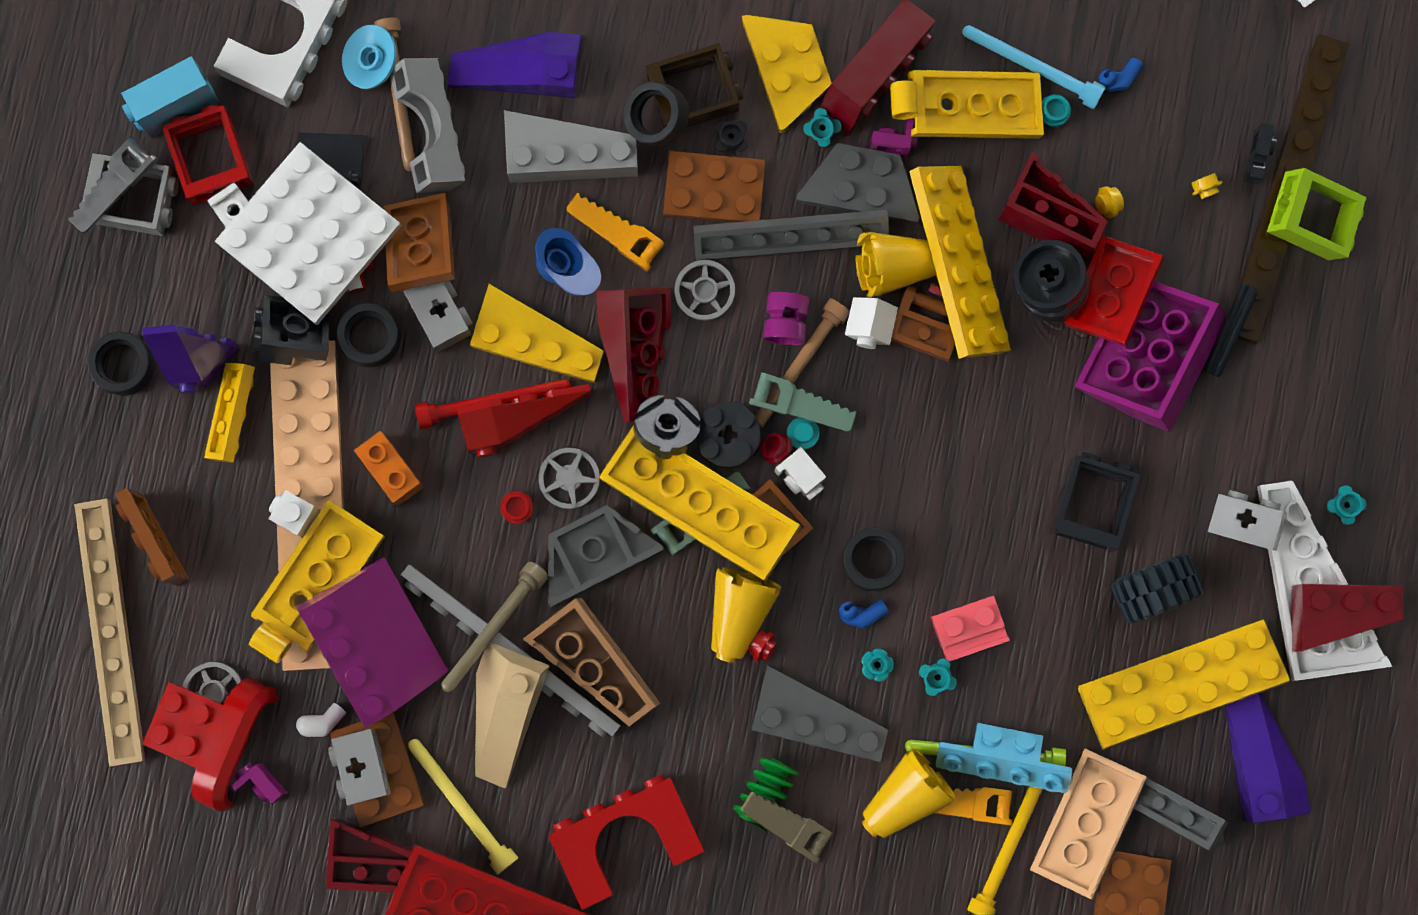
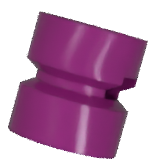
[763,292,810,346]

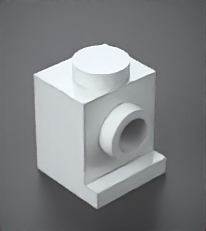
[207,183,249,227]
[774,447,826,501]

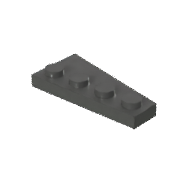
[751,666,888,762]

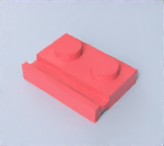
[931,595,1010,661]

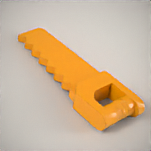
[567,193,665,272]
[935,787,1012,825]

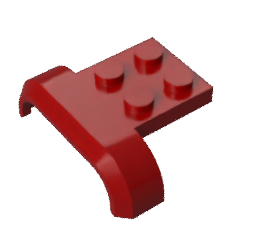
[142,678,279,812]

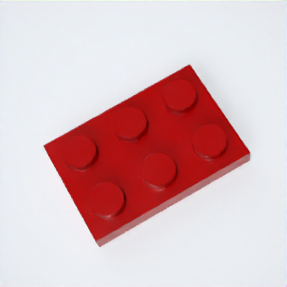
[1064,235,1164,347]

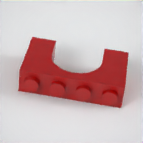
[548,774,704,910]

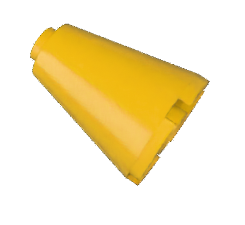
[856,232,937,298]
[711,567,781,663]
[862,748,955,838]

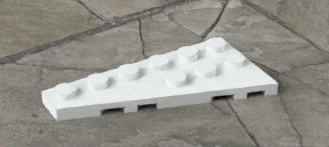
[1257,481,1392,681]

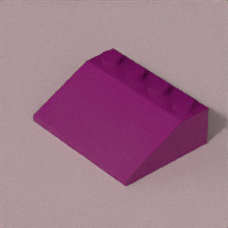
[1075,282,1227,432]
[296,557,449,728]

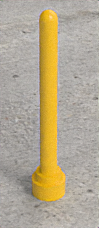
[967,786,1043,915]

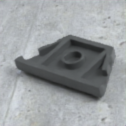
[796,143,919,225]
[548,505,664,608]

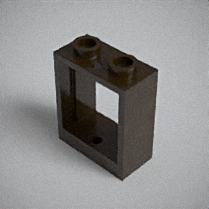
[646,43,743,129]

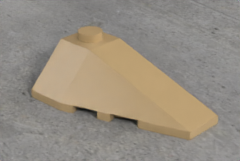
[475,642,550,789]

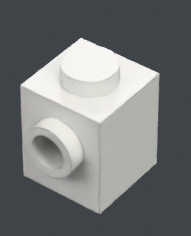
[845,297,898,349]
[268,490,321,538]

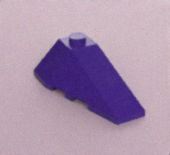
[448,32,582,98]
[142,325,239,394]
[1225,693,1311,823]

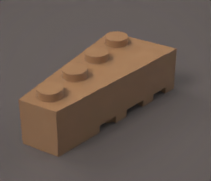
[523,598,661,726]

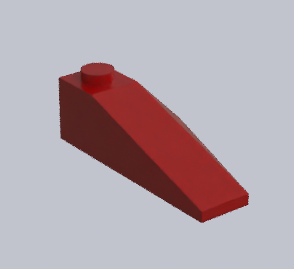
[457,384,592,458]

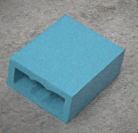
[121,56,220,138]

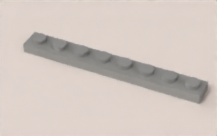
[401,565,621,738]

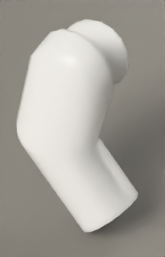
[296,703,346,737]

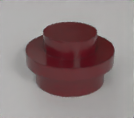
[761,433,792,465]

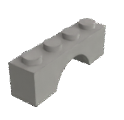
[390,58,465,193]

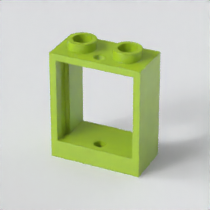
[1267,168,1366,260]

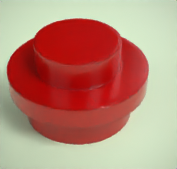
[500,491,533,524]
[748,631,777,663]

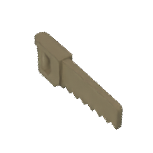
[741,792,833,864]

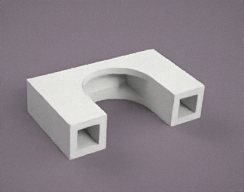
[214,0,347,108]

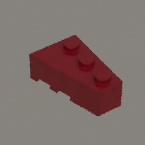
[998,152,1108,262]
[1292,584,1403,652]
[325,818,412,893]

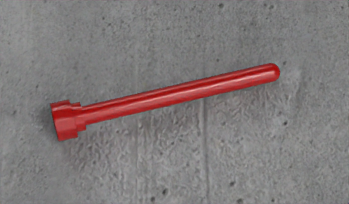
[415,379,571,430]

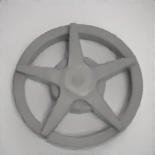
[674,260,735,321]
[539,448,600,509]
[182,662,242,704]

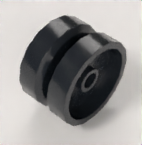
[1014,240,1090,322]

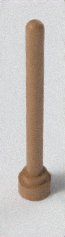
[374,17,415,171]
[755,298,850,428]

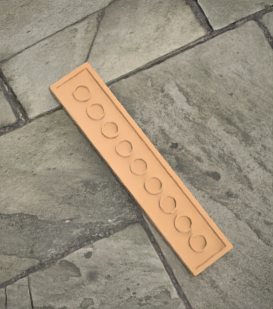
[270,340,344,671]

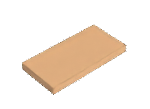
[1030,749,1147,900]

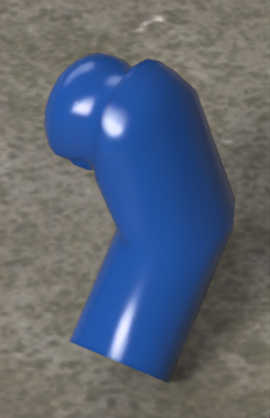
[1099,57,1144,92]
[839,599,889,629]

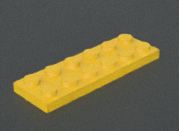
[909,166,1011,359]
[599,425,801,583]
[1078,619,1290,750]

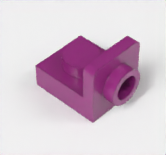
[870,118,918,157]
[231,763,288,804]

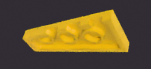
[470,284,604,383]

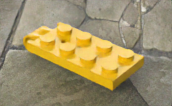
[890,70,1044,139]
[249,500,385,664]

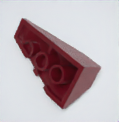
[596,287,672,422]

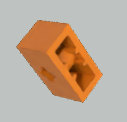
[354,431,424,507]

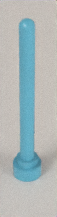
[962,25,1106,110]

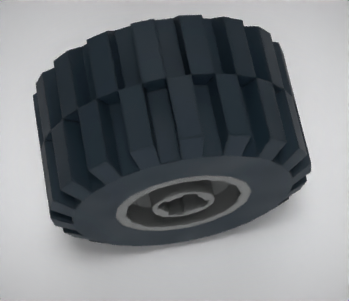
[1111,554,1204,623]

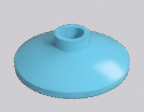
[342,25,396,89]

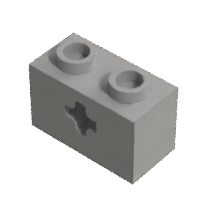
[403,280,473,353]
[1208,490,1287,551]
[328,729,391,805]

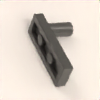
[1133,778,1228,853]

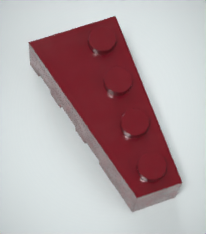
[820,0,936,136]

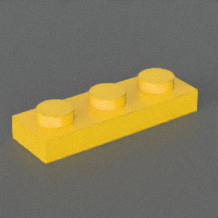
[204,363,255,463]

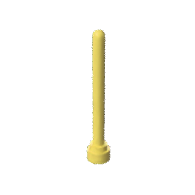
[408,739,519,875]

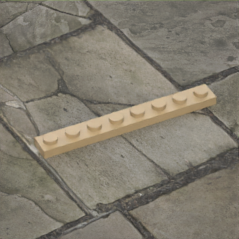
[74,499,146,767]

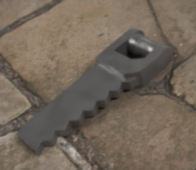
[68,138,158,233]

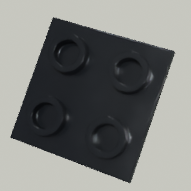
[298,132,364,191]

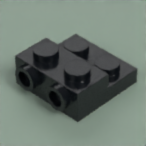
[252,295,329,365]

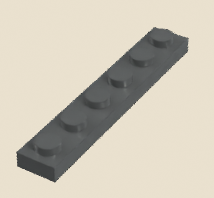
[693,210,889,260]

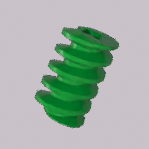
[733,758,800,833]

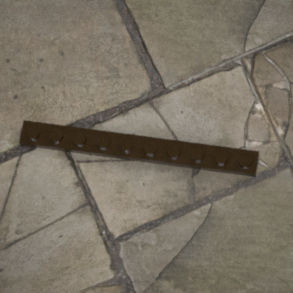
[1236,34,1350,344]

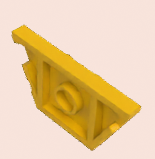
[742,15,832,133]

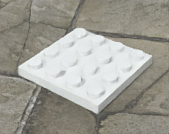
[215,142,402,325]

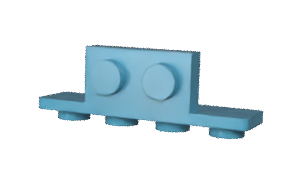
[936,723,1072,793]

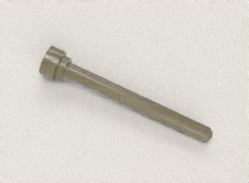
[442,562,548,692]

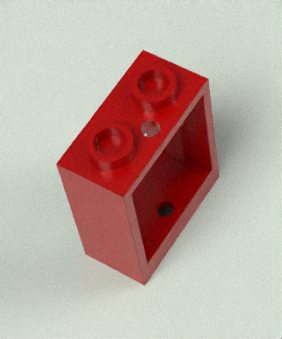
[162,105,254,206]

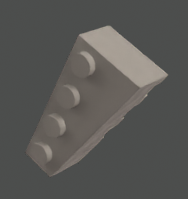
[504,110,638,183]

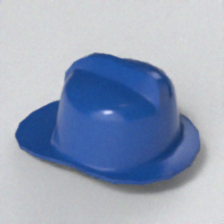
[535,228,601,296]

